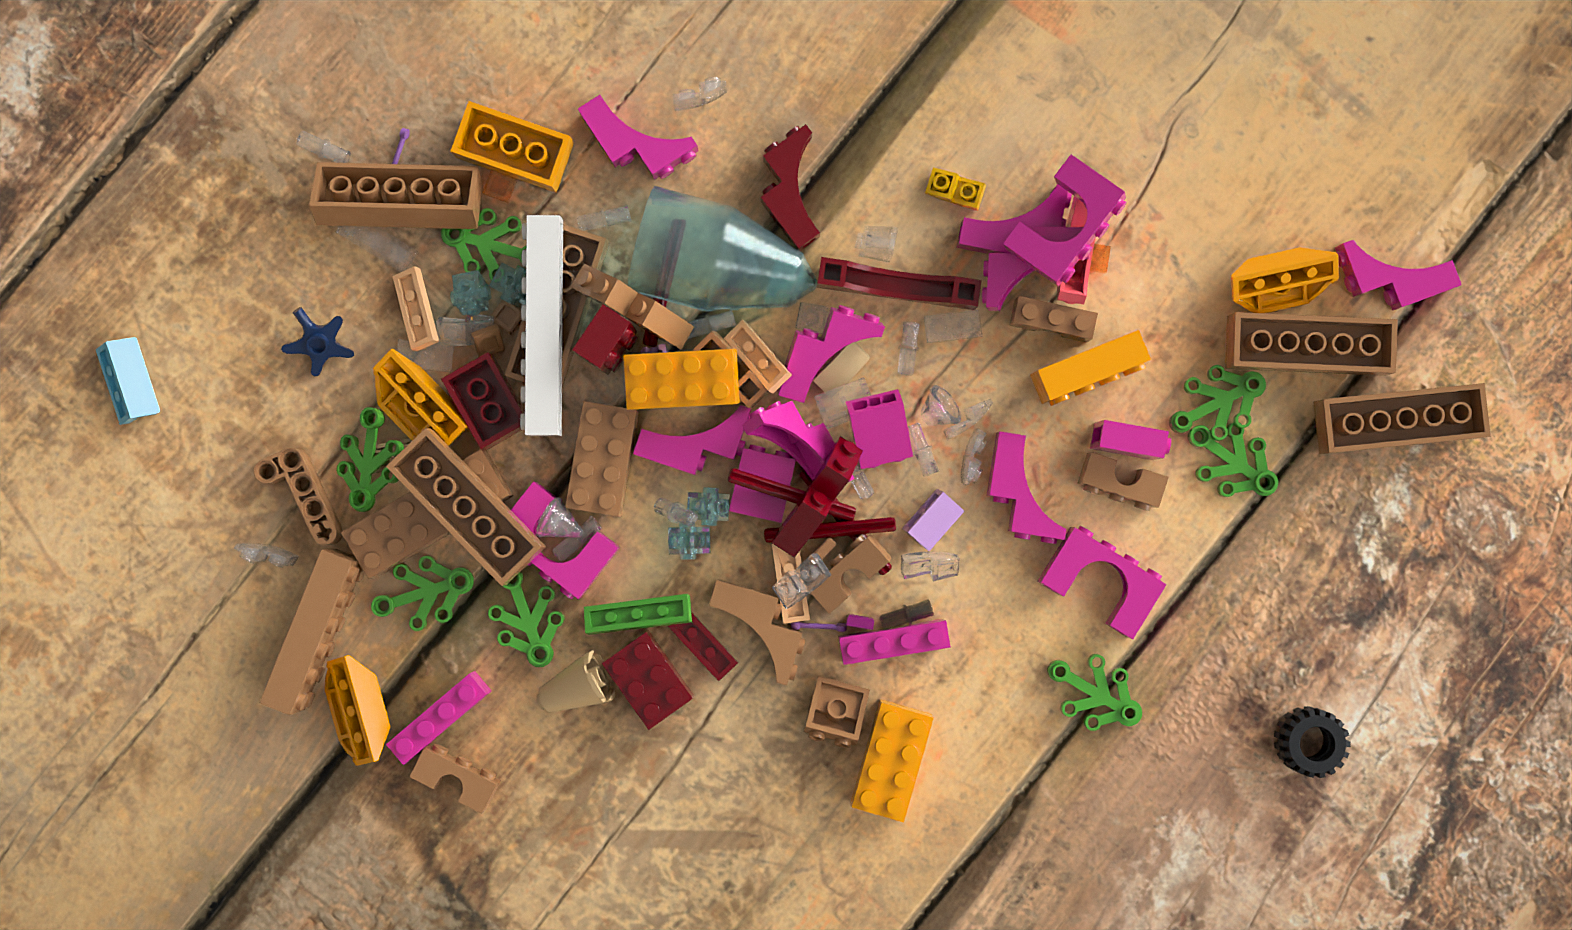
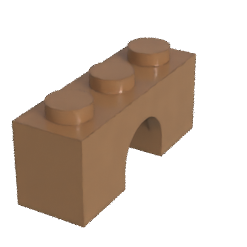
[1009,296,1098,343]
[693,331,769,408]
[1078,452,1169,511]
[808,534,892,614]
[410,744,501,814]

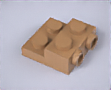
[803,676,870,748]

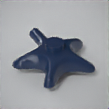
[281,307,354,377]

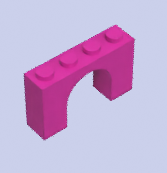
[1003,154,1127,287]
[511,482,621,599]
[1037,526,1167,639]

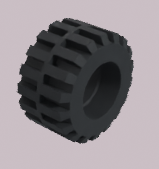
[1274,706,1351,778]

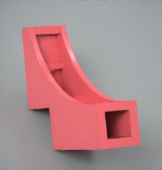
[1057,196,1096,305]

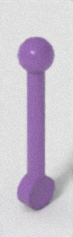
[392,128,410,164]
[791,621,847,632]

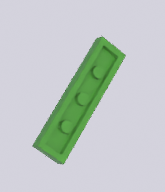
[584,594,692,635]

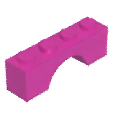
[838,619,951,665]
[386,671,492,765]

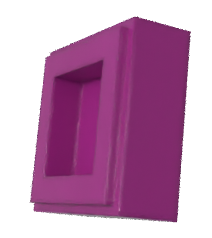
[845,614,874,630]

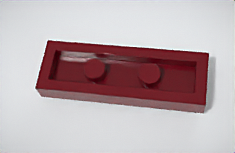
[667,611,739,681]

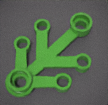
[441,208,527,284]
[1169,365,1266,441]
[336,407,404,512]
[1188,423,1278,497]
[371,556,474,631]
[488,572,565,667]
[1047,654,1142,731]

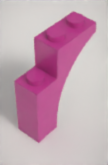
[578,95,699,180]
[956,184,1072,254]
[982,227,1090,311]
[1335,240,1462,311]
[777,305,885,403]
[742,401,855,483]
[633,405,751,475]
[986,431,1066,544]

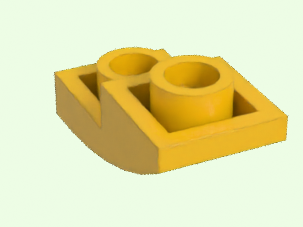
[925,167,986,211]

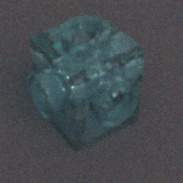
[489,263,526,305]
[450,270,492,316]
[687,487,730,526]
[668,521,711,560]

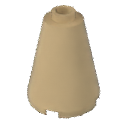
[537,650,615,713]

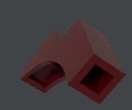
[760,124,820,253]
[772,436,863,558]

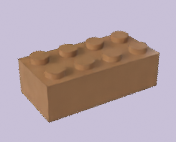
[565,401,639,517]

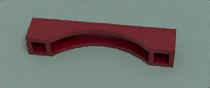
[817,257,982,310]

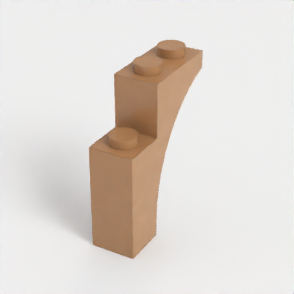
[571,264,694,350]
[709,579,806,685]

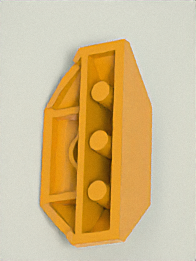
[1231,247,1339,313]
[373,349,468,445]
[325,655,390,766]

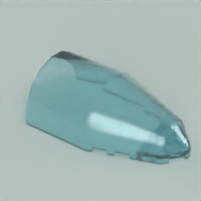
[628,186,817,311]

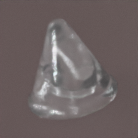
[916,385,961,427]
[536,497,583,538]

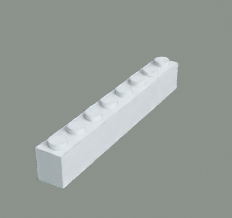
[520,215,563,436]

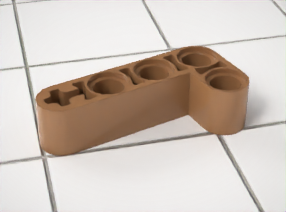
[253,448,343,545]

